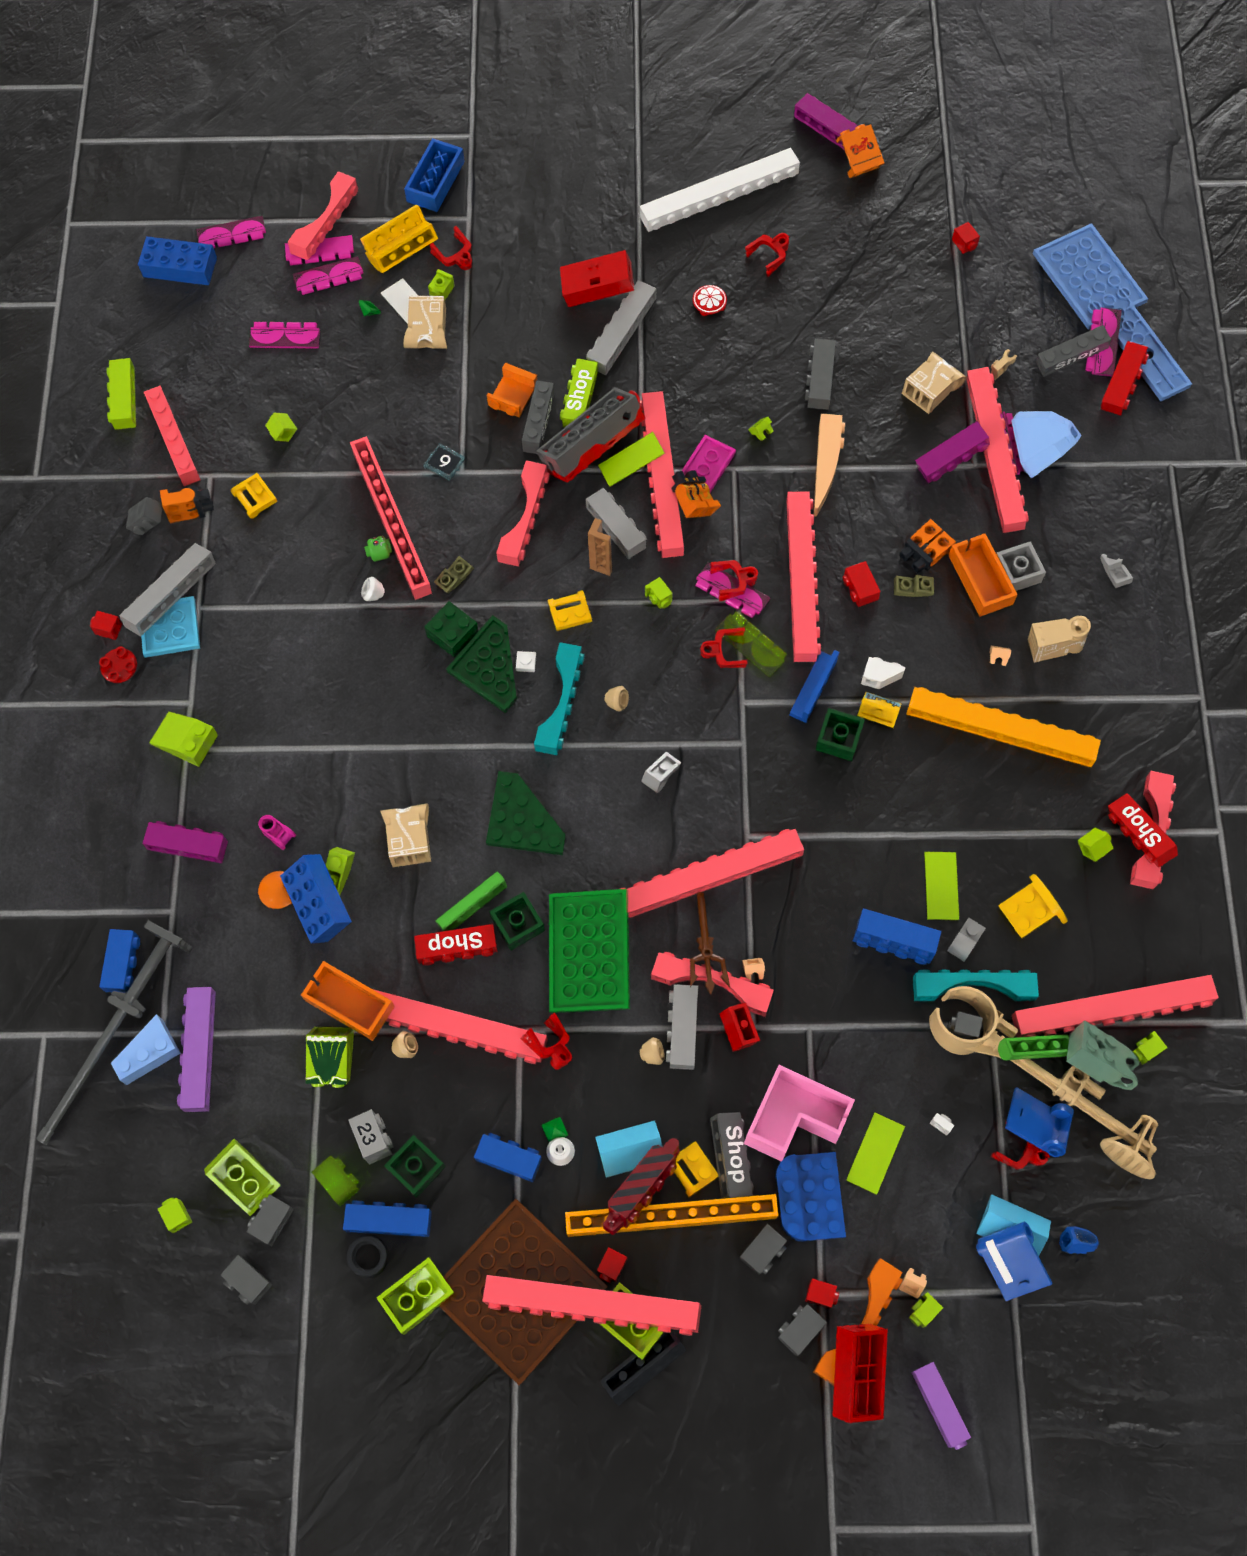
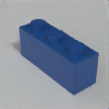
[99,929,140,993]
[474,1133,542,1182]

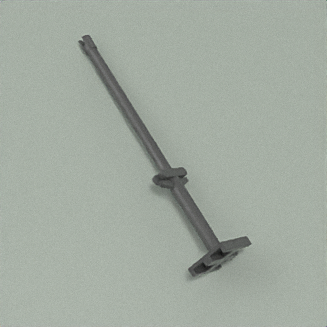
[36,920,192,1145]

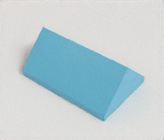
[595,1120,663,1178]
[976,1194,1051,1256]

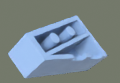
[111,1014,181,1085]

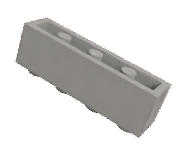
[586,488,647,559]
[666,984,698,1070]

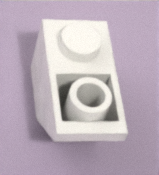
[861,657,905,689]

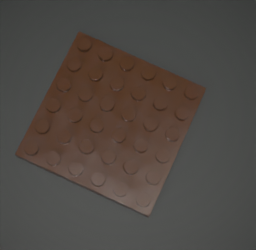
[439,1199,608,1386]

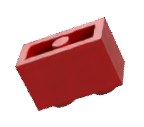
[842,561,881,607]
[719,1002,760,1052]

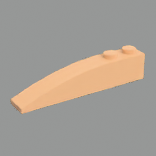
[813,414,845,516]

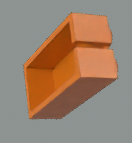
[948,533,1018,617]
[301,961,395,1041]

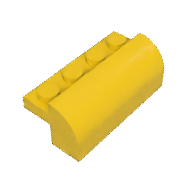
[360,205,438,273]

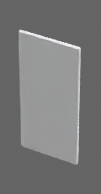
[381,278,418,324]

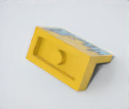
[857,692,901,728]

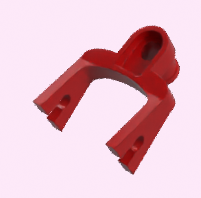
[430,226,472,270]
[745,233,789,277]
[710,560,758,602]
[700,627,748,668]
[520,1012,572,1070]
[991,1121,1050,1170]

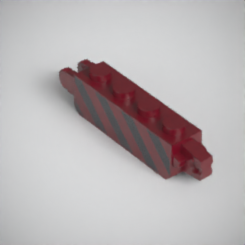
[603,1138,680,1235]

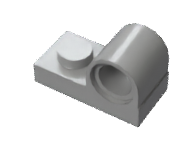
[642,752,681,793]
[947,918,986,962]

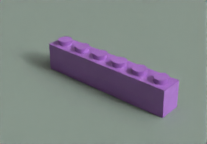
[177,987,216,1112]

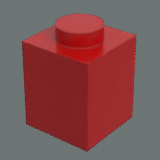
[952,222,980,254]
[90,611,123,640]
[597,1247,628,1283]
[805,1278,839,1309]

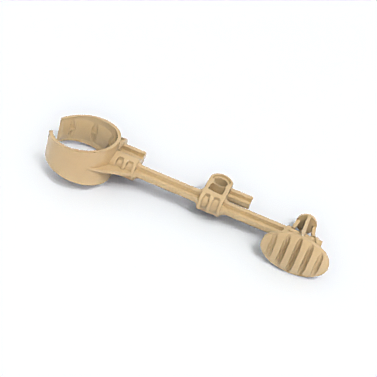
[929,986,1158,1179]

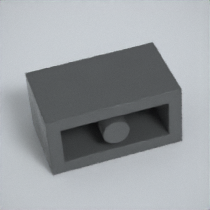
[126,497,162,535]
[947,1012,983,1040]
[246,1194,294,1247]
[739,1224,787,1276]
[221,1255,273,1305]
[778,1304,827,1356]

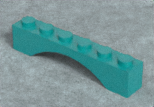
[534,642,585,755]
[913,970,1039,1001]

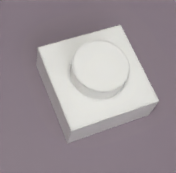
[516,651,536,672]
[930,1113,954,1136]

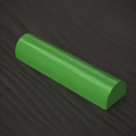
[435,872,507,931]
[998,1035,1069,1060]

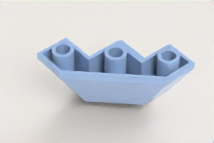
[1011,411,1081,478]

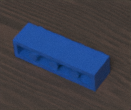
[343,1201,432,1237]

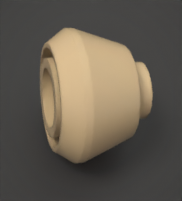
[605,686,629,712]
[392,1031,418,1058]
[640,1037,665,1065]

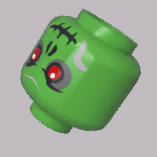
[364,536,392,562]

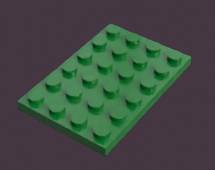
[549,889,630,1013]

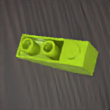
[326,847,355,895]

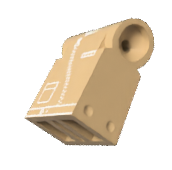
[404,296,447,349]
[902,352,967,414]
[1028,616,1091,663]
[380,804,431,867]

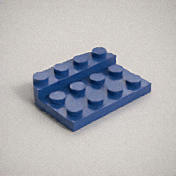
[775,1152,846,1241]

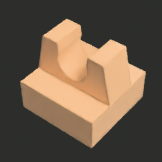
[989,645,1011,666]
[742,958,765,980]
[899,1268,927,1299]

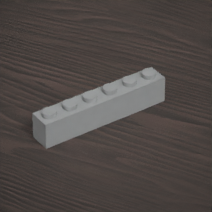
[586,280,656,375]
[119,543,216,637]

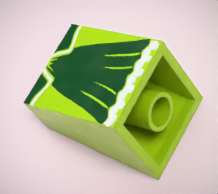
[306,1027,354,1088]

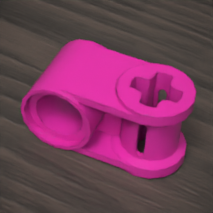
[258,815,296,850]

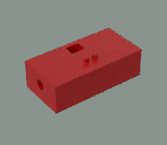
[560,250,634,307]
[832,1324,888,1423]

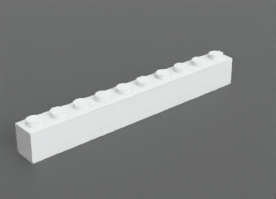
[640,148,800,232]

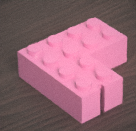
[744,1065,855,1162]

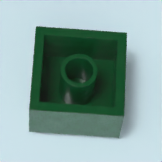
[424,601,479,658]
[815,708,865,761]
[489,892,545,950]
[384,1135,446,1198]

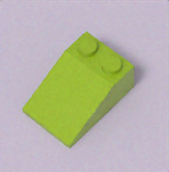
[149,712,218,767]
[204,1139,280,1216]
[377,1257,454,1335]
[600,1282,664,1360]

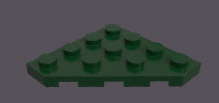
[446,615,517,713]
[486,771,566,855]

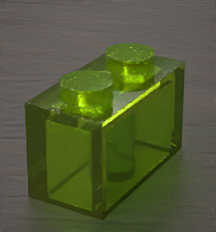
[312,1155,360,1206]

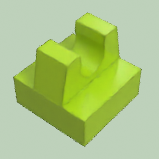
[748,417,773,441]

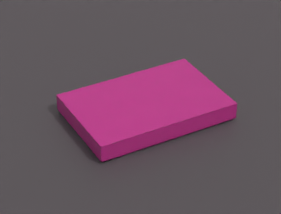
[682,435,736,493]

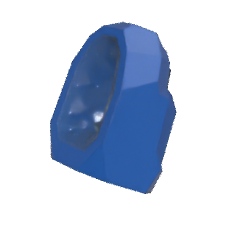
[1059,1226,1099,1254]

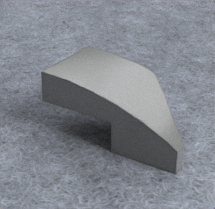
[1100,554,1133,588]

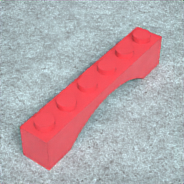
[288,172,358,260]
[144,386,201,487]
[496,461,550,567]
[1130,771,1176,889]
[651,952,774,1017]

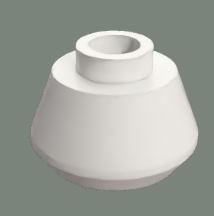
[361,577,385,601]
[546,1137,575,1166]

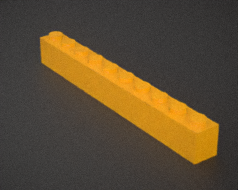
[906,687,1101,767]
[565,1194,778,1237]

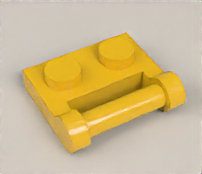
[231,473,277,519]
[547,590,592,631]
[674,1141,718,1197]

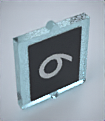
[423,443,466,481]

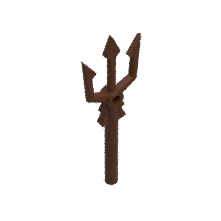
[690,892,730,995]

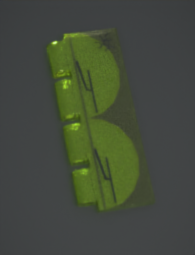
[715,611,787,677]

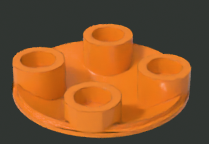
[258,871,292,909]

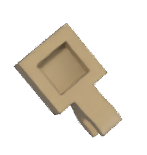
[991,349,1017,380]

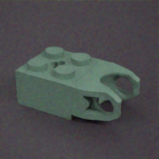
[1066,1020,1140,1090]

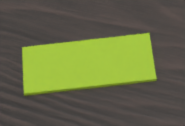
[598,432,665,487]
[924,852,959,920]
[846,1113,905,1195]

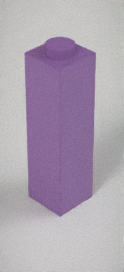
[911,1362,971,1450]

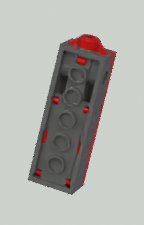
[536,387,646,483]

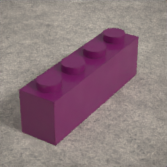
[794,93,857,150]
[915,421,990,484]
[142,821,228,863]

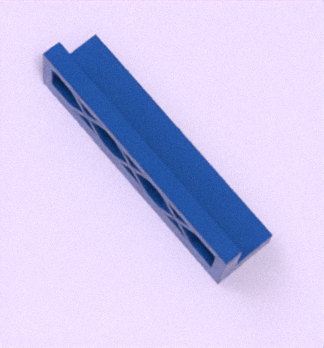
[789,650,839,723]

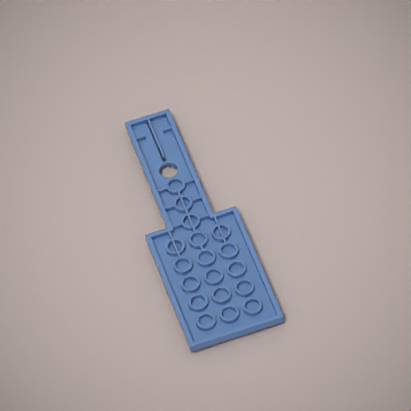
[1033,223,1192,402]

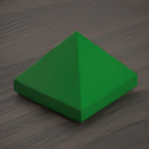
[359,300,381,317]
[541,1117,568,1142]

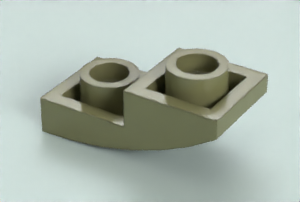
[434,556,474,593]
[894,575,934,597]

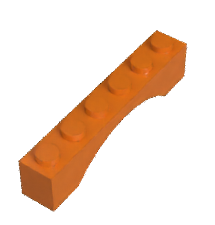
[813,1258,903,1386]

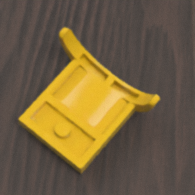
[998,874,1068,938]

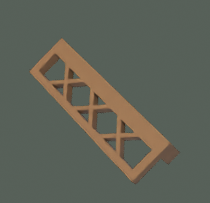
[588,518,612,576]

